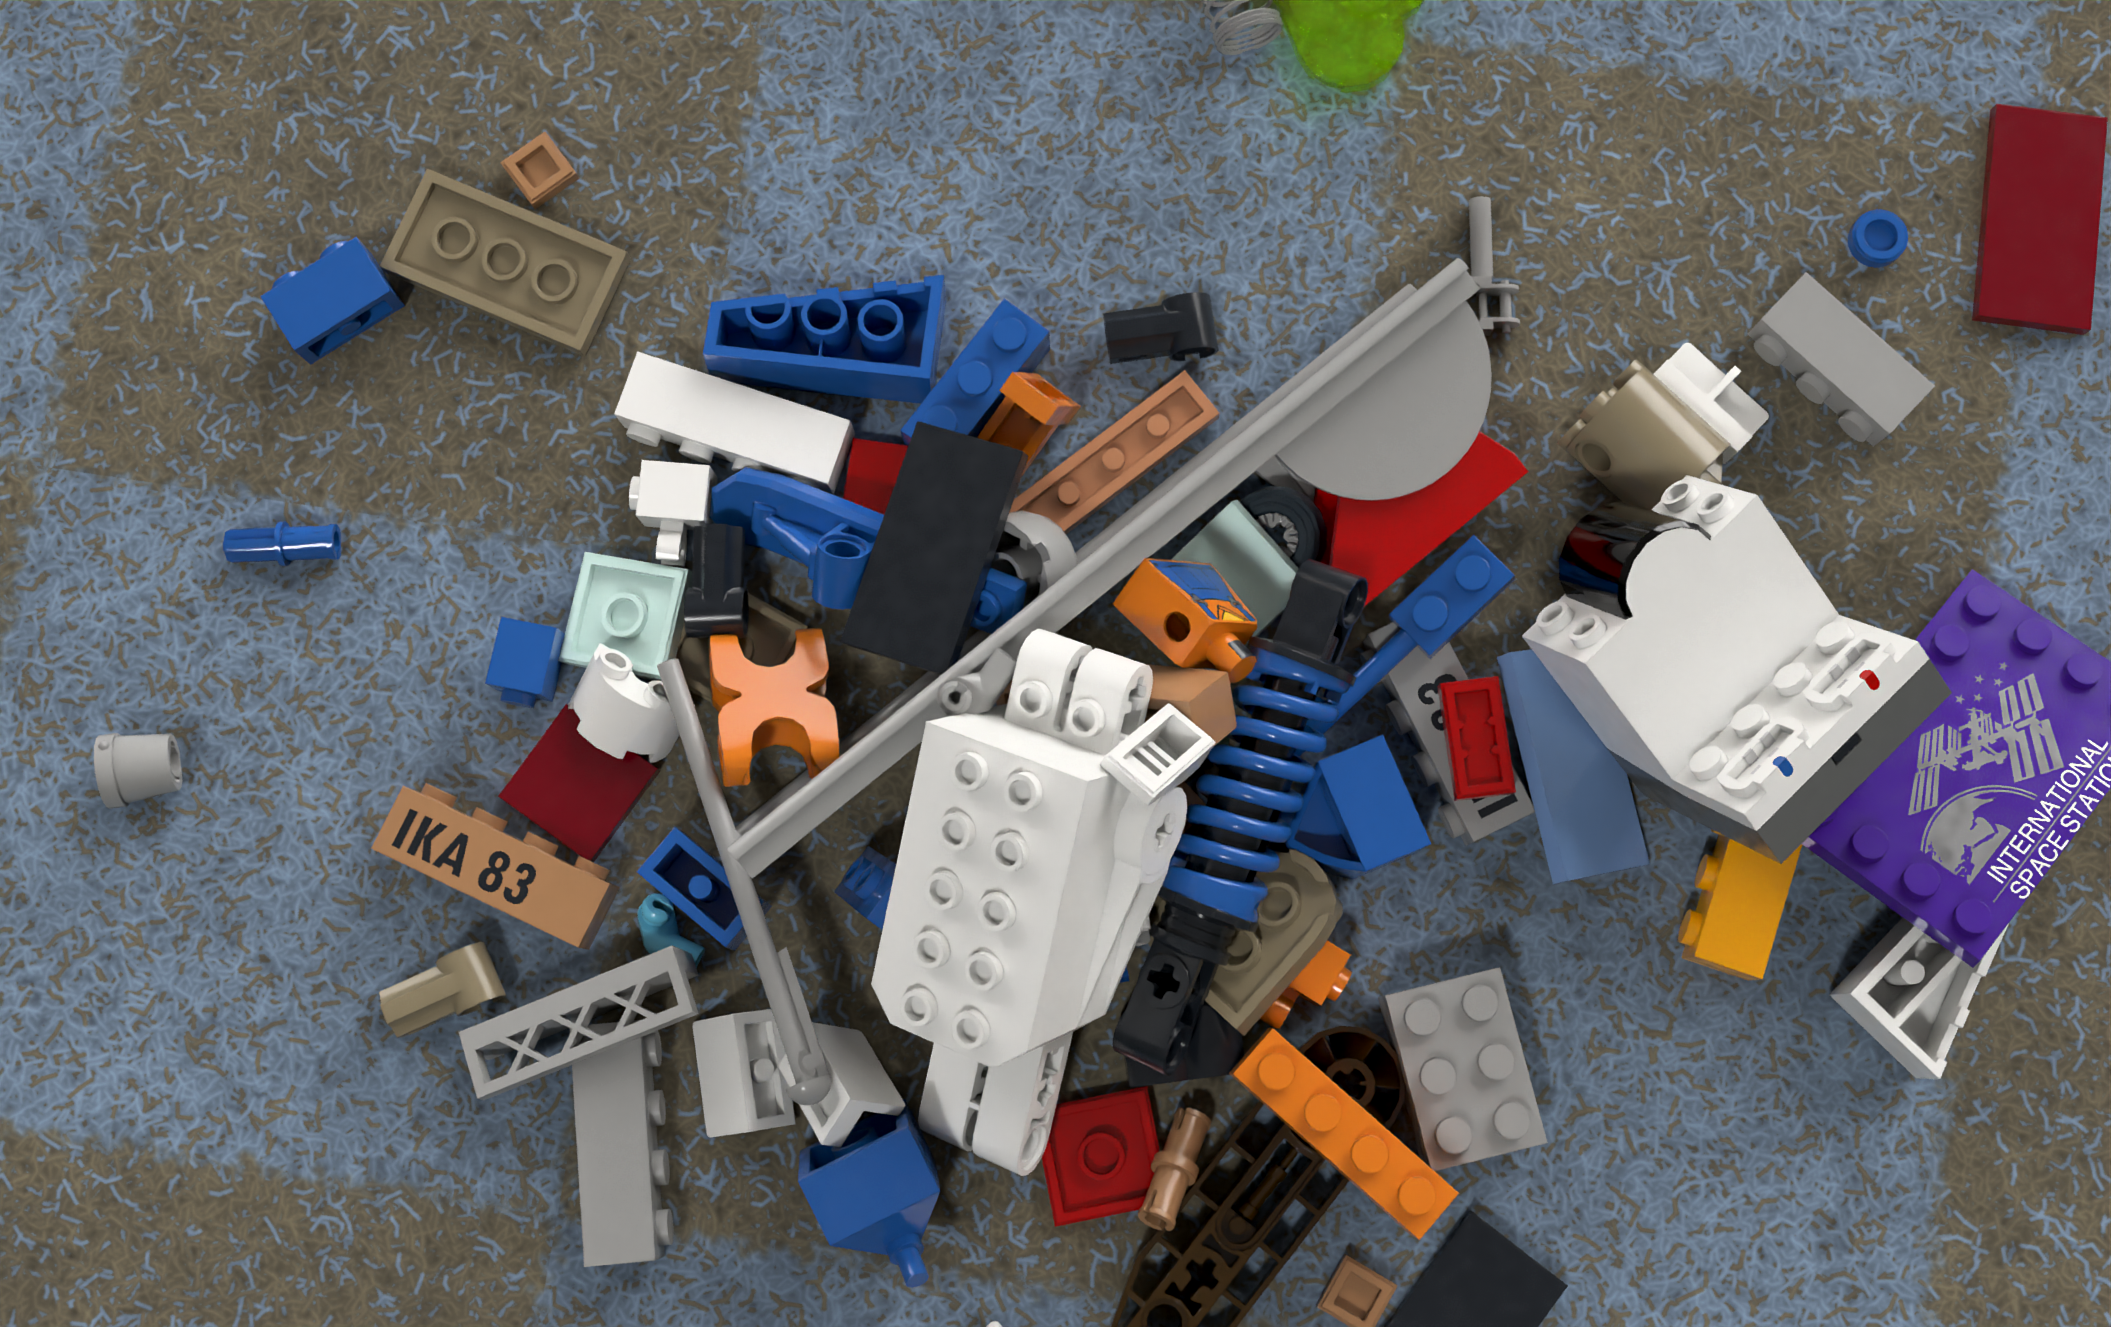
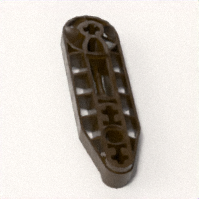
[1109,1026,1406,1327]

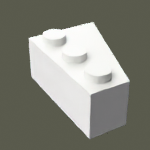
[1830,918,2009,1079]

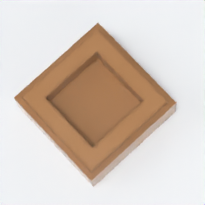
[500,132,579,209]
[1316,1254,1398,1327]

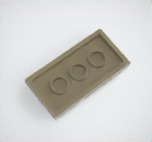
[380,169,631,357]

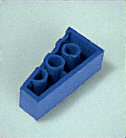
[703,275,946,404]

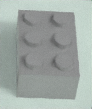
[1378,967,1548,1171]

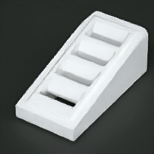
[1099,703,1216,806]

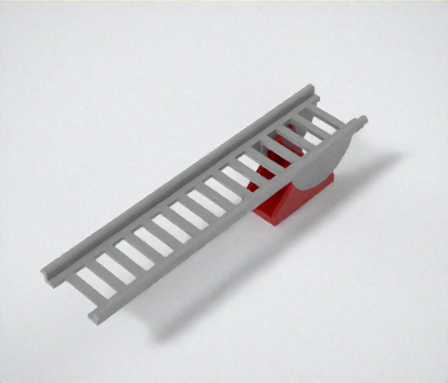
[727,258,1529,879]

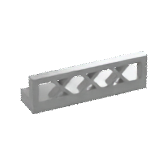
[459,945,699,1100]

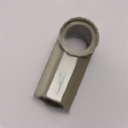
[379,942,506,1038]

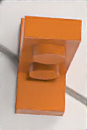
[977,372,1081,476]

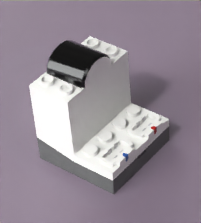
[1522,475,1952,864]

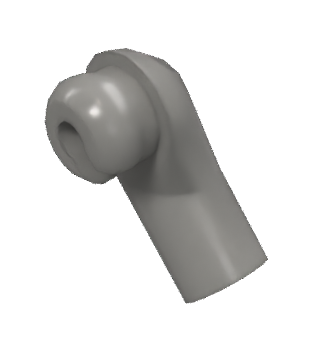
[937,648,1017,716]

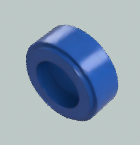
[1848,209,1908,268]

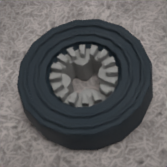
[1240,486,1327,568]

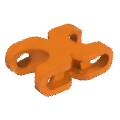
[709,628,839,787]

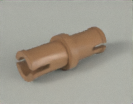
[1138,1107,1211,1231]

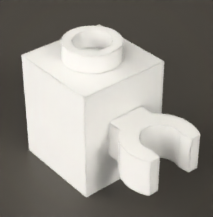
[629,460,717,567]

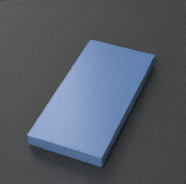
[1497,649,1650,884]

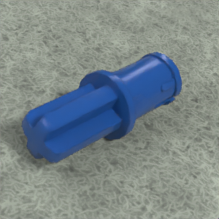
[223,521,341,566]

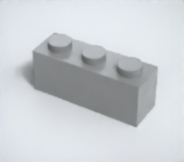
[1747,272,1935,447]

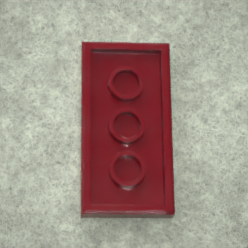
[1972,104,2108,335]

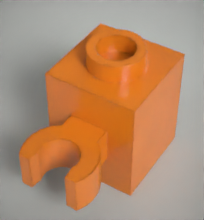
[1260,940,1352,1029]

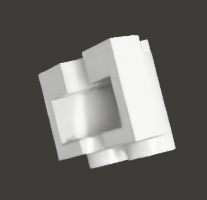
[568,643,695,762]

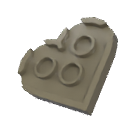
[1148,849,1343,1036]

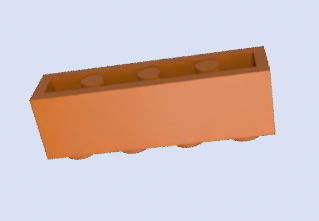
[1229,1028,1459,1240]

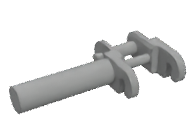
[1469,196,1520,336]

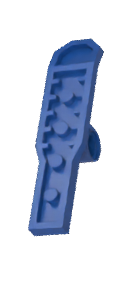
[709,467,1027,634]

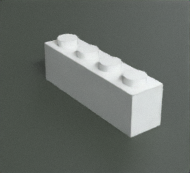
[614,351,855,495]

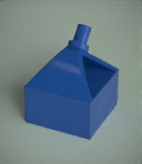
[1279,734,1431,880]
[798,1099,940,1288]

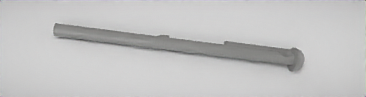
[657,659,831,1105]

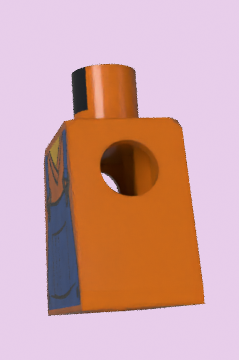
[1113,558,1257,683]

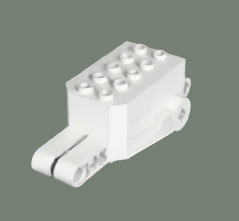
[871,629,1187,1176]

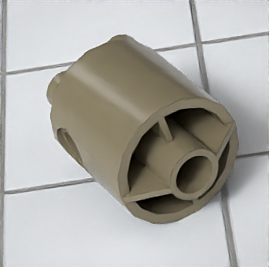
[1557,359,1731,523]

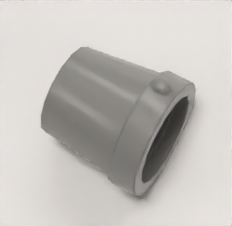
[94,733,183,809]

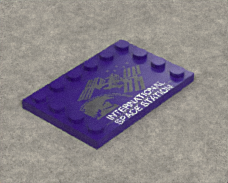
[1802,569,2111,968]

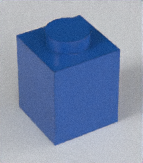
[485,617,565,708]

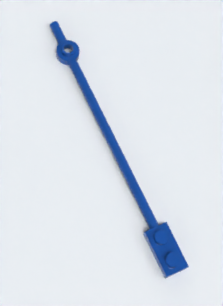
[1173,535,1515,860]

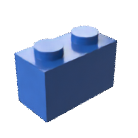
[260,237,405,365]
[637,827,772,951]

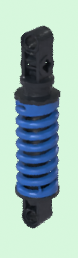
[1112,559,1368,1076]

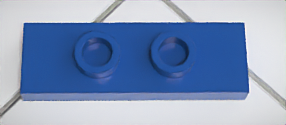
[834,846,896,930]

